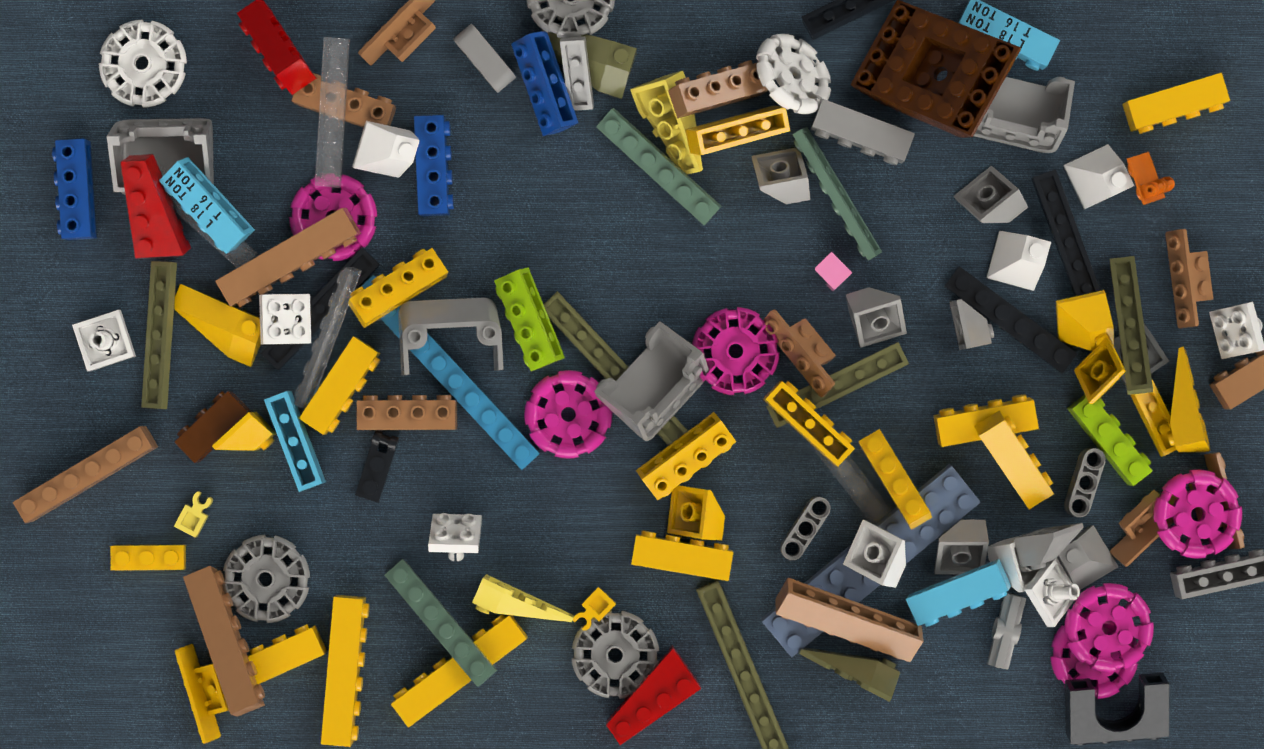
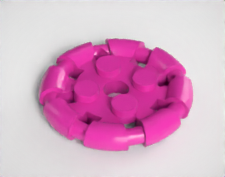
[289,173,377,261]
[692,307,780,395]
[524,370,613,459]
[1153,470,1242,559]
[1064,583,1154,672]
[1050,611,1138,699]

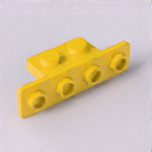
[175,644,229,744]

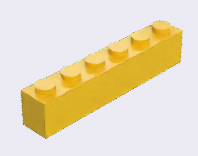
[321,595,369,747]
[391,614,528,728]

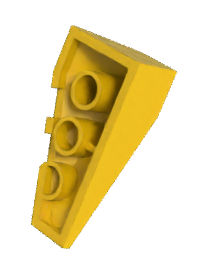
[174,284,261,367]
[1167,347,1211,452]

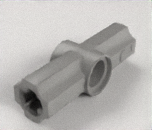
[987,593,1026,670]

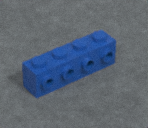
[511,31,578,136]
[414,115,454,216]
[52,139,97,240]

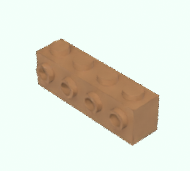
[668,60,769,119]
[292,73,396,128]
[357,395,457,430]

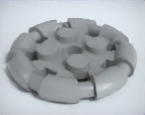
[527,0,615,38]
[222,535,310,623]
[571,611,659,699]

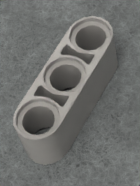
[453,23,516,93]
[1064,448,1106,517]
[780,496,830,560]

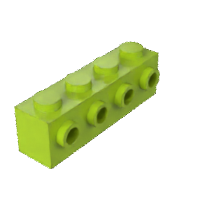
[494,267,565,371]
[1067,394,1153,486]

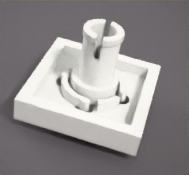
[259,294,311,345]
[1209,302,1264,359]
[72,310,136,372]
[428,513,482,561]
[1024,558,1080,627]

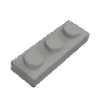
[560,36,594,110]

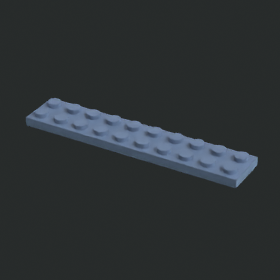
[760,464,981,658]

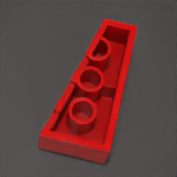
[237,0,317,95]
[120,154,191,258]
[606,645,701,745]

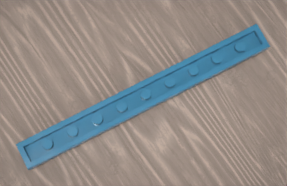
[361,275,540,470]

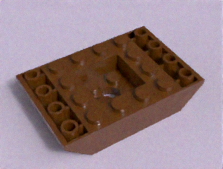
[850,0,1021,138]

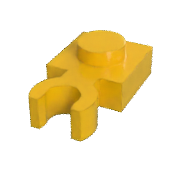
[573,586,616,631]

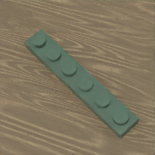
[596,108,722,225]
[792,127,882,261]
[384,559,497,687]

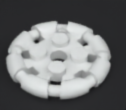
[99,20,187,108]
[756,34,831,114]

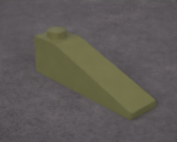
[541,30,637,99]
[798,647,900,702]

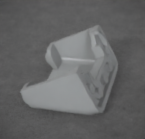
[974,77,1075,153]
[107,118,214,195]
[594,321,709,441]

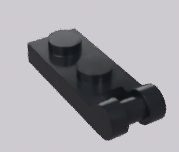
[355,430,399,503]

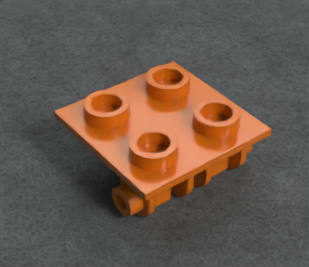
[1127,152,1175,205]

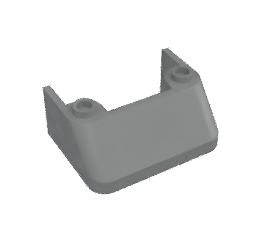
[398,298,504,376]

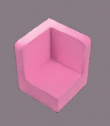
[815,252,852,291]

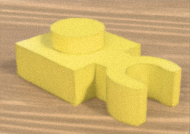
[174,491,213,538]

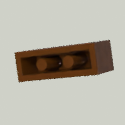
[175,391,251,463]

